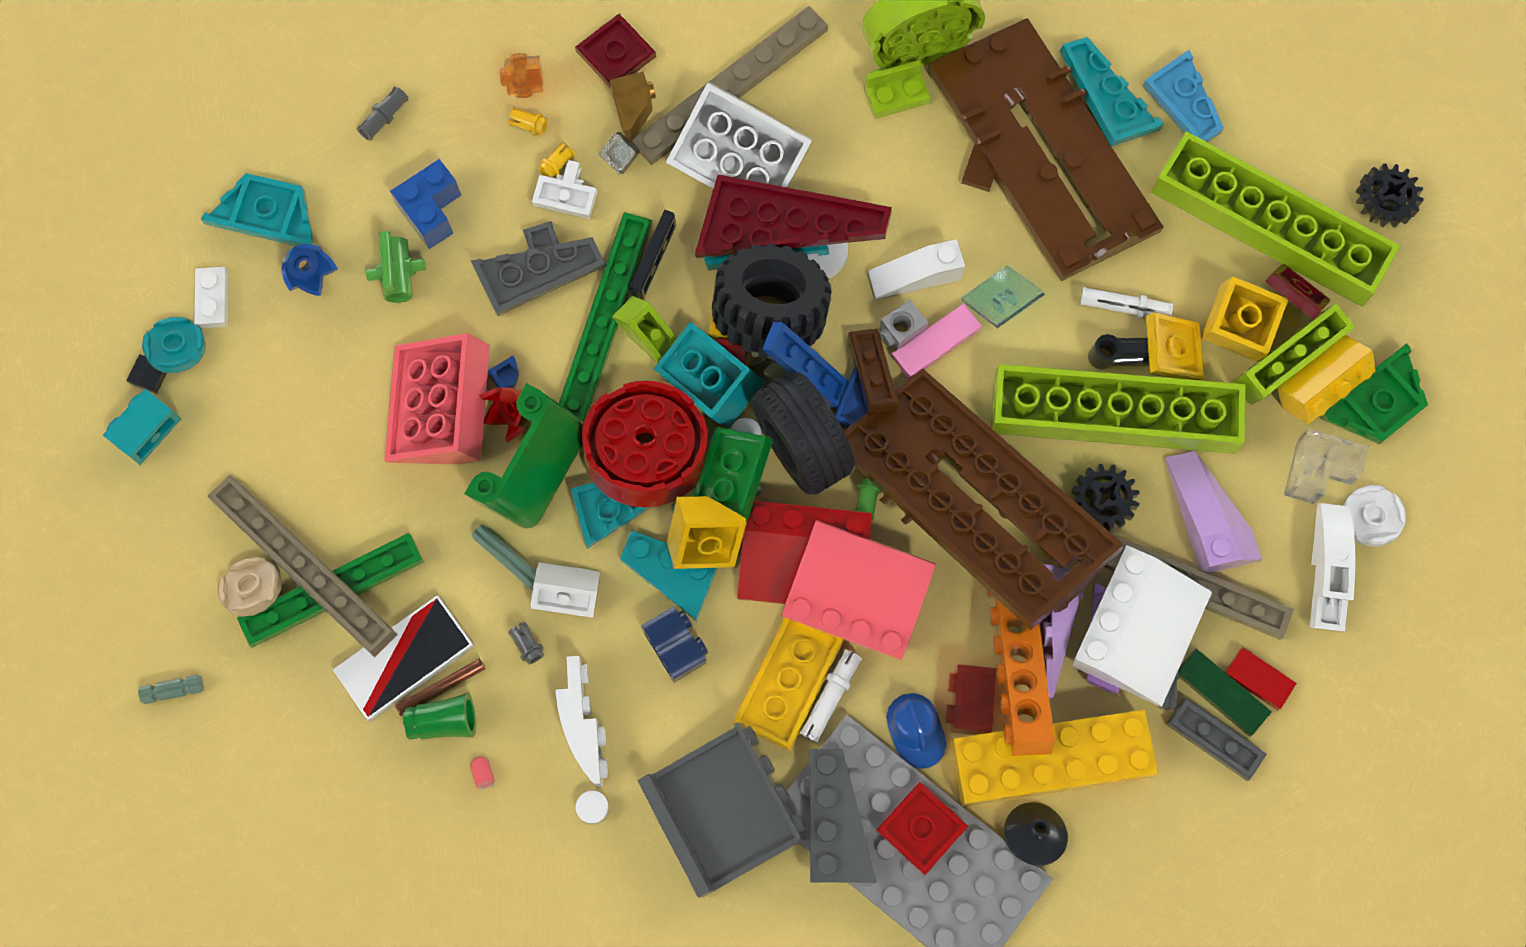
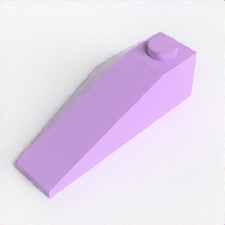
[1165,451,1262,573]
[1039,565,1083,700]

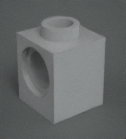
[879,300,928,351]

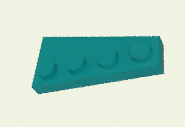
[1059,37,1164,146]

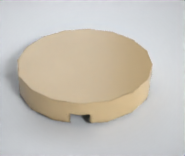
[218,557,282,617]

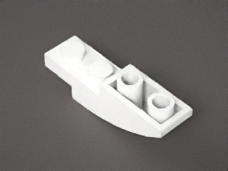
[1310,503,1355,632]
[556,656,608,787]

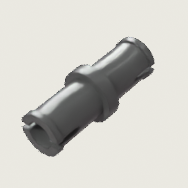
[357,86,409,141]

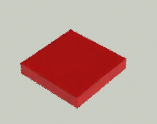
[876,781,969,876]

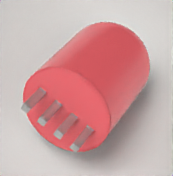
[470,756,495,791]

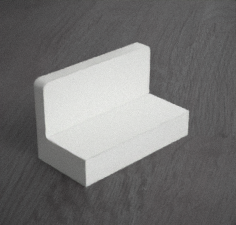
[530,563,600,618]

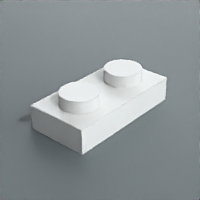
[194,267,229,328]

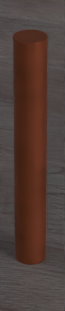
[395,658,485,716]

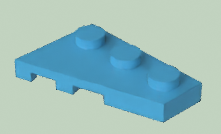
[1143,49,1224,142]

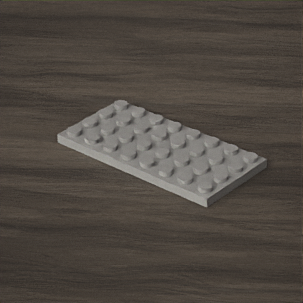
[787,715,1053,947]

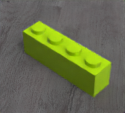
[1232,303,1355,405]

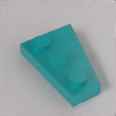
[571,482,651,549]
[620,530,718,622]

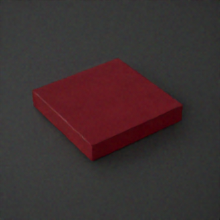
[575,13,656,89]
[1265,264,1330,320]

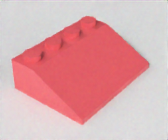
[384,333,490,464]
[781,520,936,660]

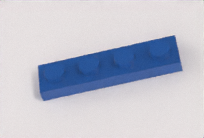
[762,322,848,408]

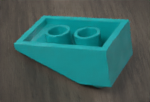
[654,322,766,429]

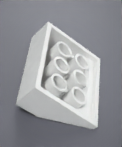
[666,83,813,188]
[1072,545,1212,707]

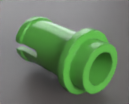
[856,479,882,520]

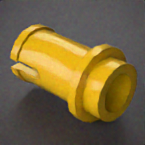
[508,107,548,136]
[538,142,575,178]

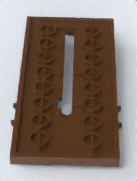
[928,18,1164,281]
[843,369,1124,630]

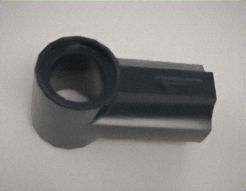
[1088,334,1149,370]

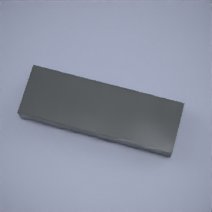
[1166,698,1267,781]

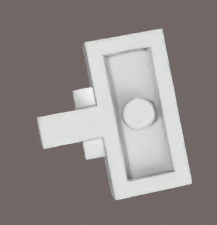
[532,160,598,219]

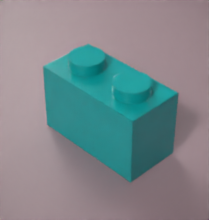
[103,389,181,465]

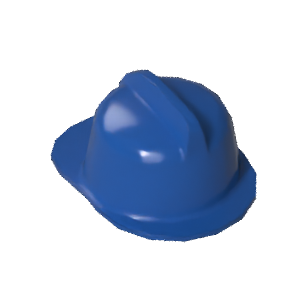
[886,693,946,769]

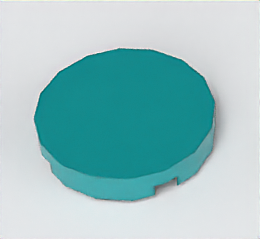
[142,317,206,373]

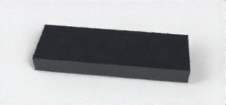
[630,209,676,300]

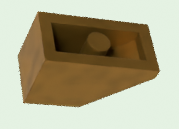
[610,71,656,144]

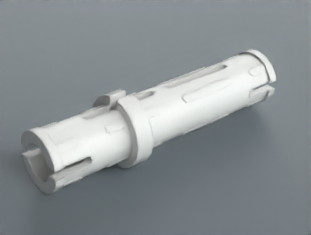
[1080,286,1173,319]
[799,649,862,743]

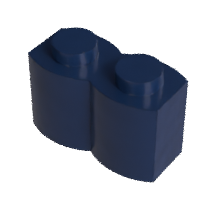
[641,606,709,683]

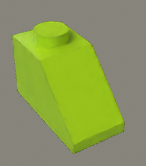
[612,296,677,363]

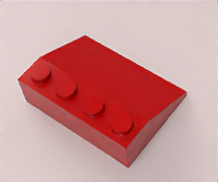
[737,501,872,604]

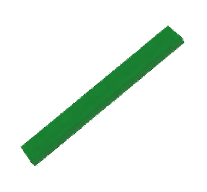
[559,212,652,422]

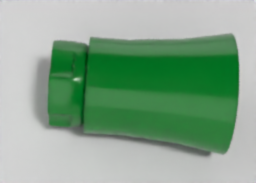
[403,693,476,740]

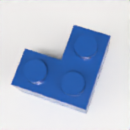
[390,159,462,249]

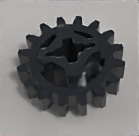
[1356,163,1424,228]
[1071,464,1140,532]

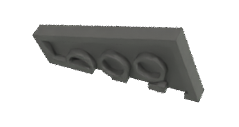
[471,237,606,316]
[810,749,877,883]

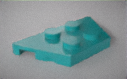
[201,173,314,246]

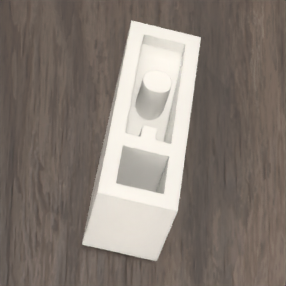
[868,239,965,300]

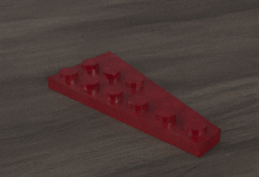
[695,175,892,258]

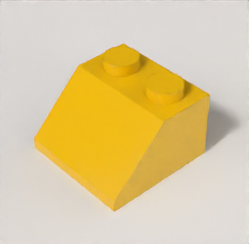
[667,496,747,569]

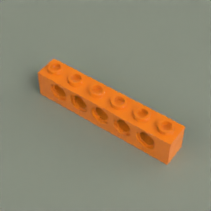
[987,590,1055,756]

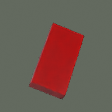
[1225,647,1297,711]

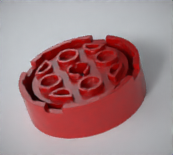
[582,381,707,508]

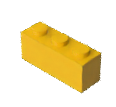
[1278,335,1376,425]

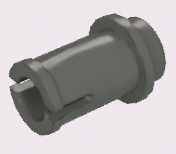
[508,622,544,665]

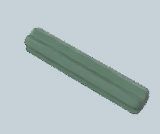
[472,525,536,591]

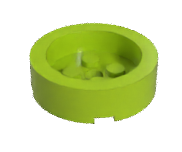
[862,0,985,69]

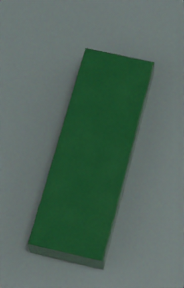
[1177,648,1272,737]

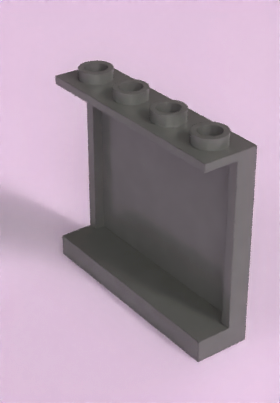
[637,722,807,898]

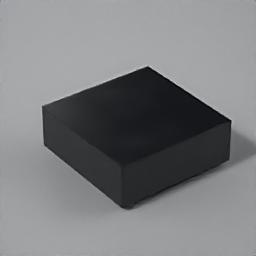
[126,354,167,394]

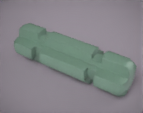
[138,674,204,704]

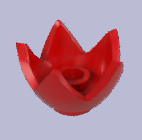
[479,387,529,442]

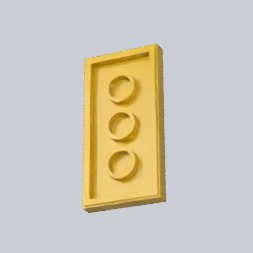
[733,617,844,752]

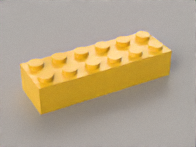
[950,710,1158,807]

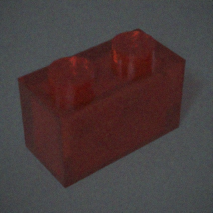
[945,664,996,735]

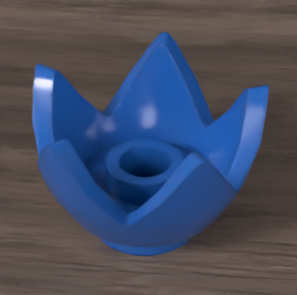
[281,244,338,296]

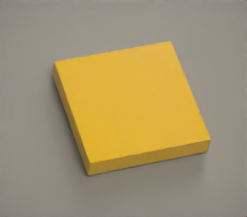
[1146,312,1204,381]

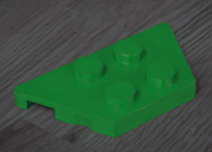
[1319,343,1428,444]

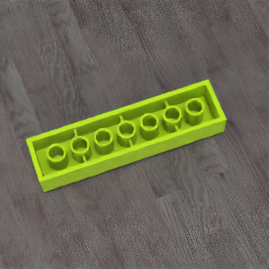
[1151,131,1400,307]
[991,364,1246,454]

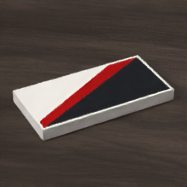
[333,595,475,722]

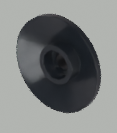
[1004,802,1068,866]

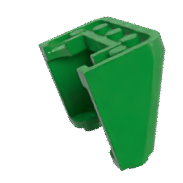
[464,383,584,529]

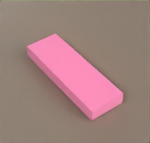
[891,303,982,379]

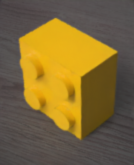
[1201,276,1288,361]

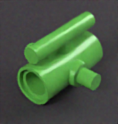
[366,231,426,303]

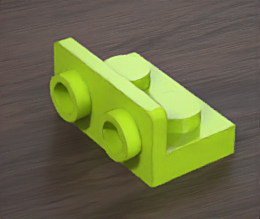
[864,60,931,119]

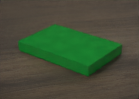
[693,427,773,524]

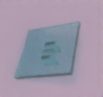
[961,265,1045,329]

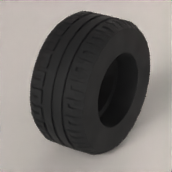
[752,372,855,495]

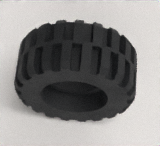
[712,244,832,357]

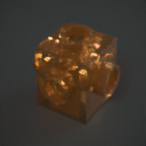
[500,53,544,98]

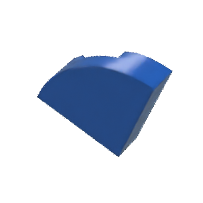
[488,356,519,388]

